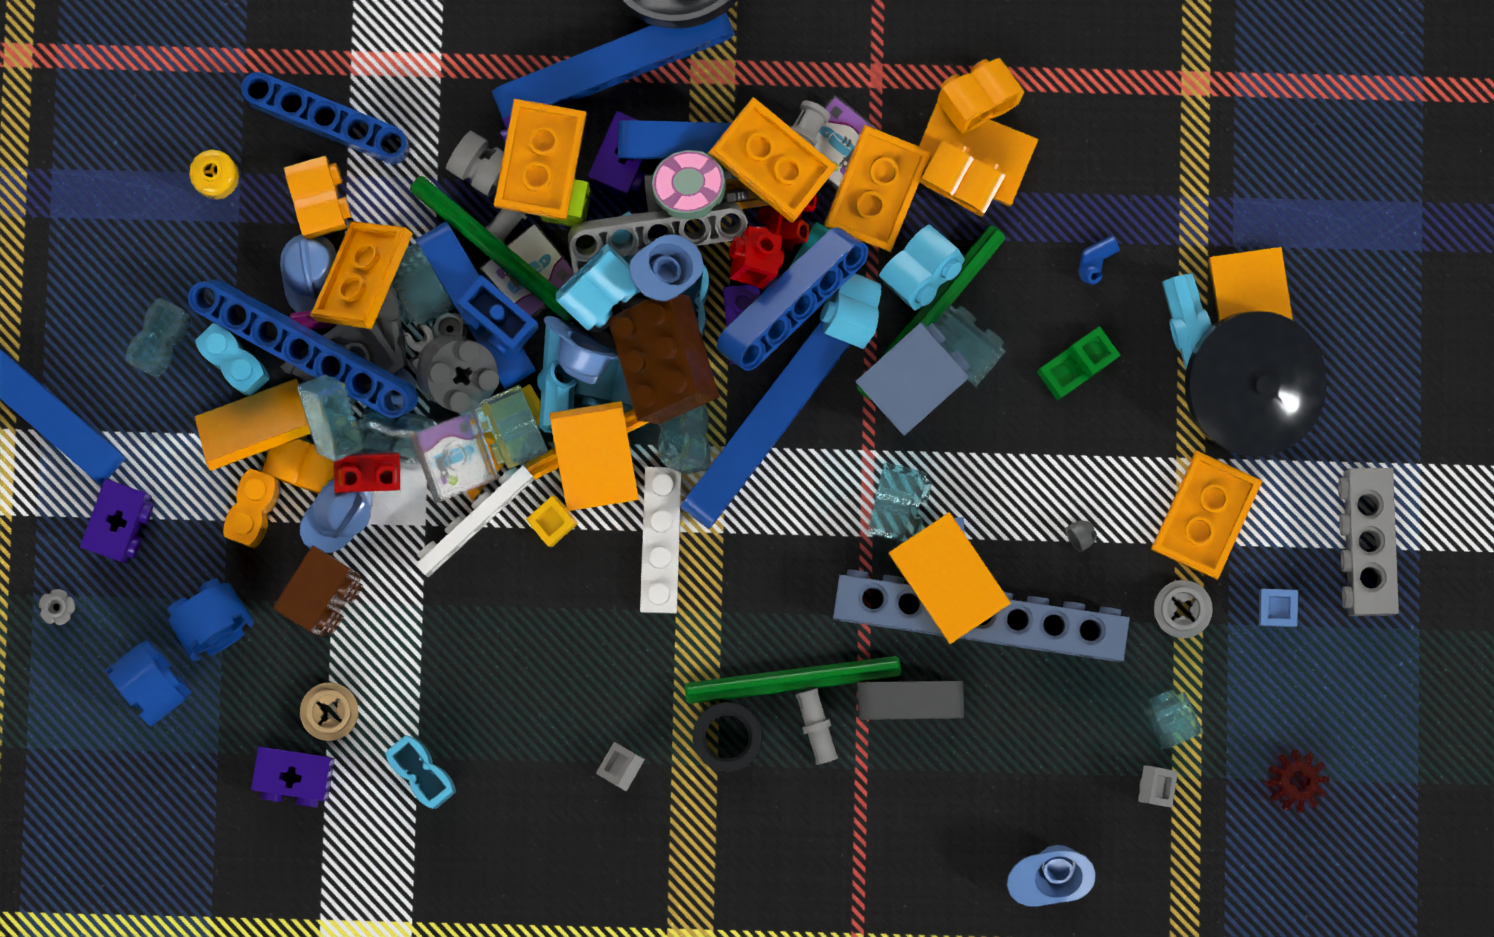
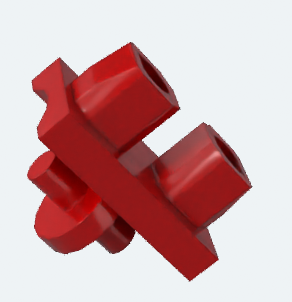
[756,194,817,254]
[333,452,401,493]

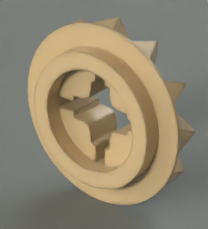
[300,682,359,741]

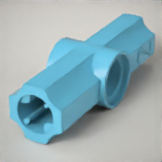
[1162,273,1212,369]
[537,322,579,434]

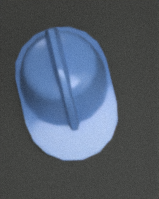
[280,234,337,313]
[629,234,703,301]
[544,316,619,384]
[300,479,372,553]
[1007,845,1096,906]

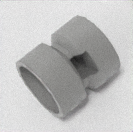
[446,130,504,197]

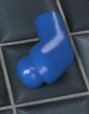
[1078,235,1120,285]

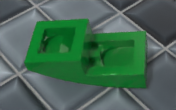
[1037,326,1121,401]

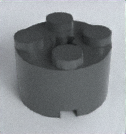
[416,334,499,413]

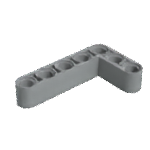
[568,201,747,332]

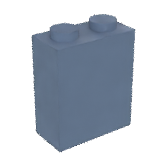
[855,322,972,436]

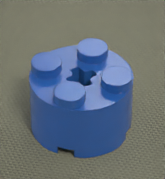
[168,578,254,661]
[106,639,192,727]

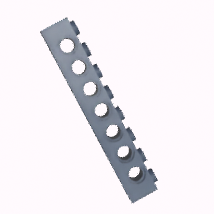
[833,570,1130,662]

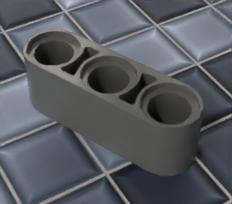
[858,681,964,720]

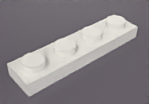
[415,466,535,577]
[640,467,682,614]

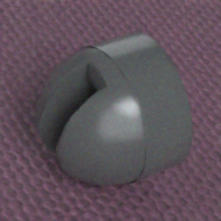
[1065,520,1097,552]

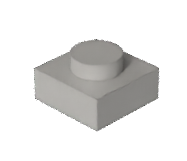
[596,742,645,791]
[1138,765,1178,808]

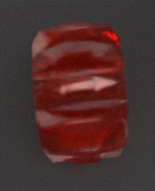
[1266,750,1329,813]

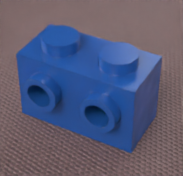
[457,275,539,355]

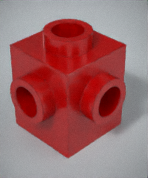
[729,226,784,289]

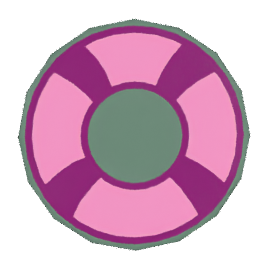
[652,150,726,220]

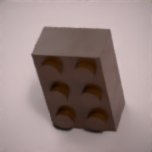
[608,294,720,424]
[273,545,363,637]

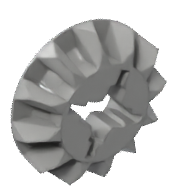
[1154,580,1213,638]

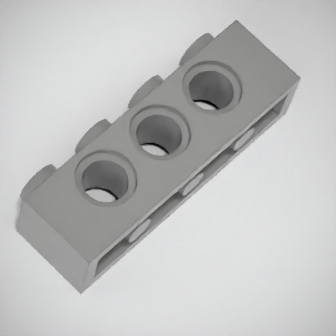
[1338,468,1399,616]

